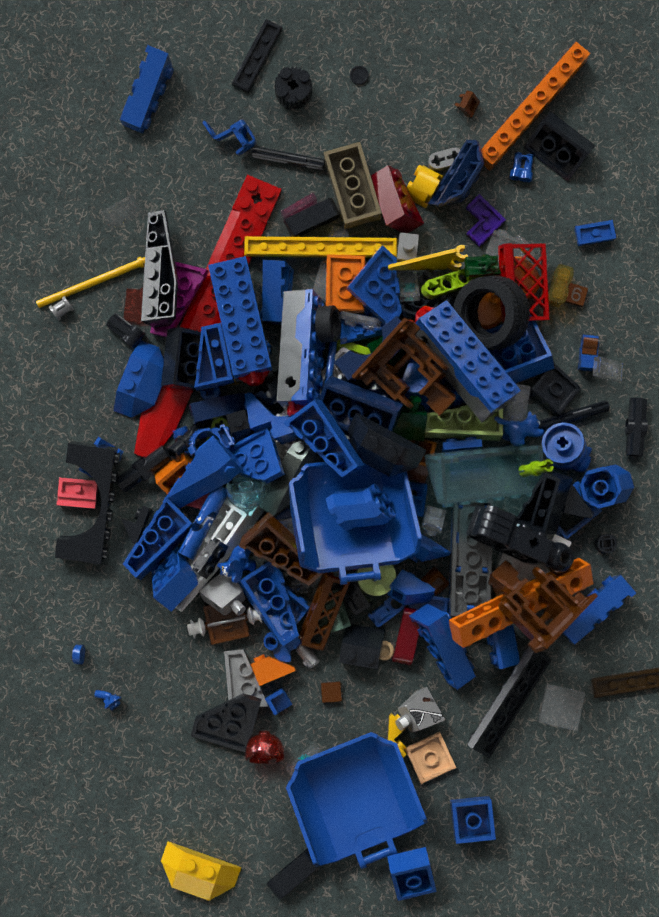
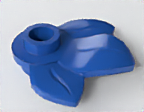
[264,632,301,662]

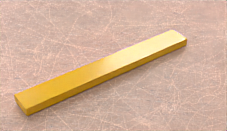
[244,236,397,258]

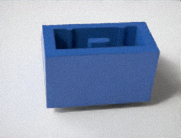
[486,625,520,669]

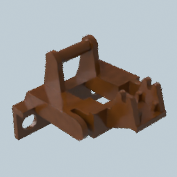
[352,318,456,416]
[488,559,598,653]

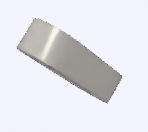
[428,148,460,171]

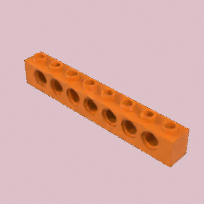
[481,42,590,171]
[449,558,593,648]

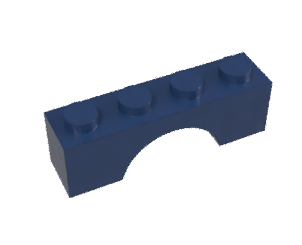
[334,316,402,383]

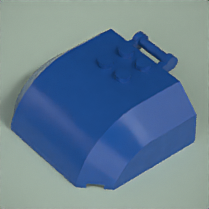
[289,462,422,585]
[286,732,428,869]

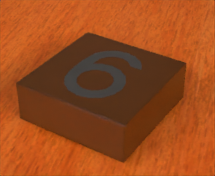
[564,283,588,307]

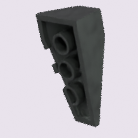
[259,437,325,517]

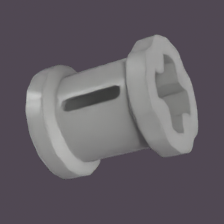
[49,296,74,321]

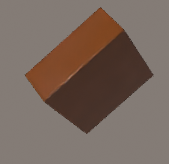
[321,681,342,703]

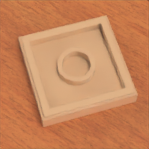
[405,731,456,784]

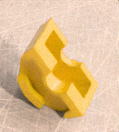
[407,165,443,208]

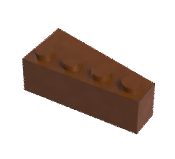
[239,512,323,586]

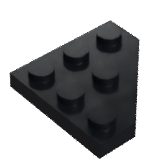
[191,693,262,753]

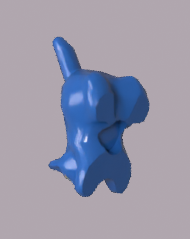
[494,412,544,446]
[217,545,256,584]

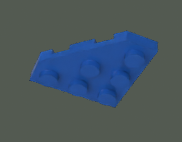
[346,246,402,325]
[230,426,285,483]

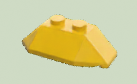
[161,841,241,901]

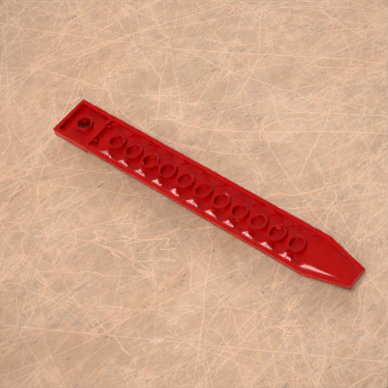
[134,174,282,457]

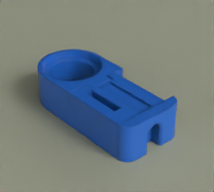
[368,597,405,627]

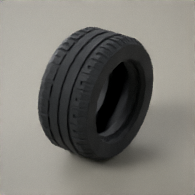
[453,276,530,351]

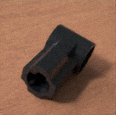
[106,313,146,349]

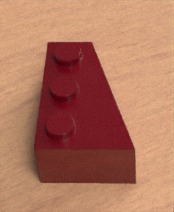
[371,165,424,233]

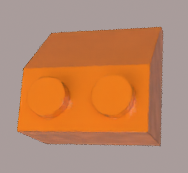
[154,452,193,508]

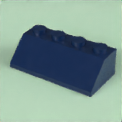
[319,376,403,432]

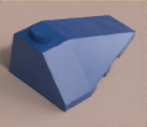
[167,436,243,508]
[238,561,299,647]

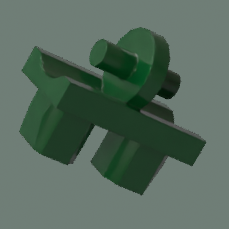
[464,254,501,278]

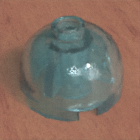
[226,476,266,511]

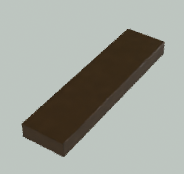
[591,667,659,698]

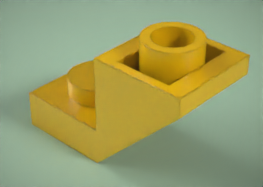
[387,713,407,758]

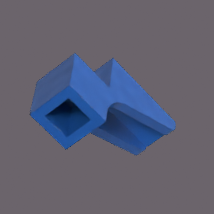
[244,393,298,445]

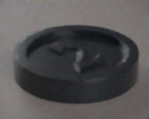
[350,66,369,85]

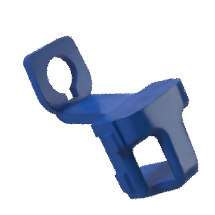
[203,120,257,156]

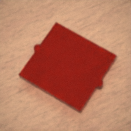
[123,288,144,325]

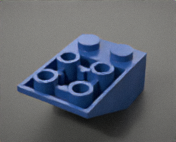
[151,546,198,612]

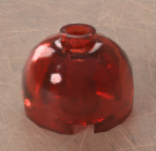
[245,731,285,764]

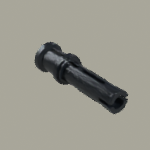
[165,420,212,461]

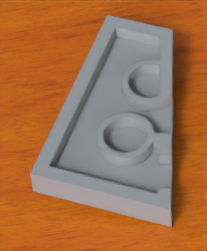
[224,649,268,707]

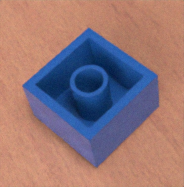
[450,796,496,844]
[387,847,437,901]

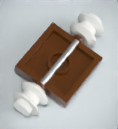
[187,603,263,645]

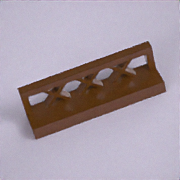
[299,572,350,651]

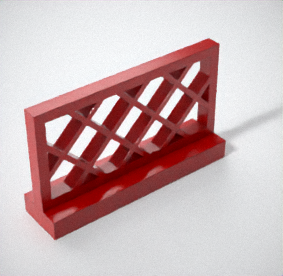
[498,243,549,322]

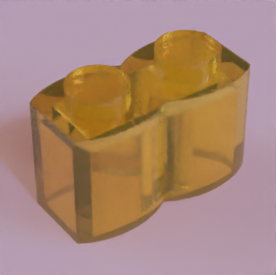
[548,264,574,308]

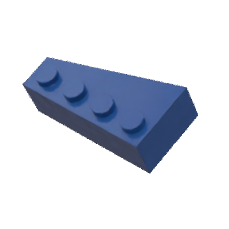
[120,45,174,134]

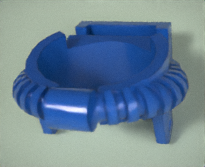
[187,424,235,456]

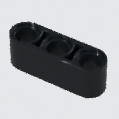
[283,198,341,237]
[266,848,320,900]

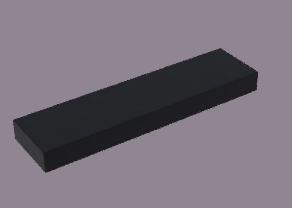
[232,19,283,93]

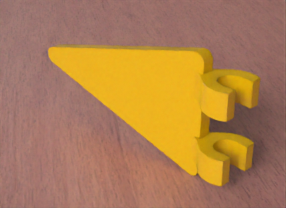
[388,245,468,271]

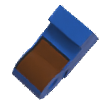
[578,334,599,372]

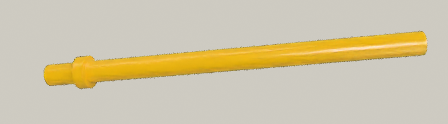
[36,256,145,308]

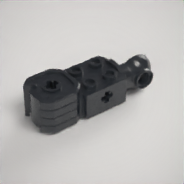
[466,505,574,575]

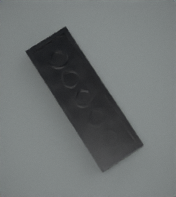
[467,647,552,758]

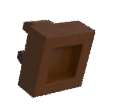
[455,90,480,118]

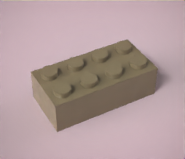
[324,142,382,229]

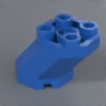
[578,464,634,509]
[326,483,396,532]

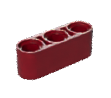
[392,607,420,666]

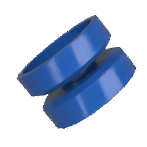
[541,422,588,471]

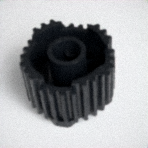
[274,66,312,110]

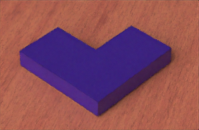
[466,194,506,247]

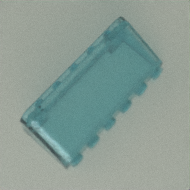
[425,444,544,507]

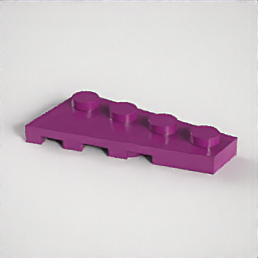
[150,262,209,338]

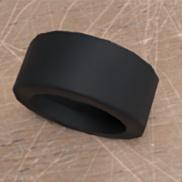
[315,305,341,343]

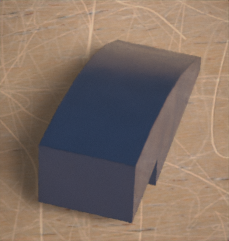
[189,393,247,425]

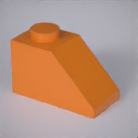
[251,654,296,686]

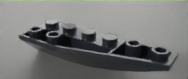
[141,210,178,328]

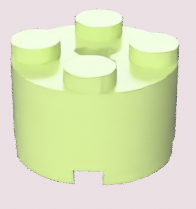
[357,565,396,596]

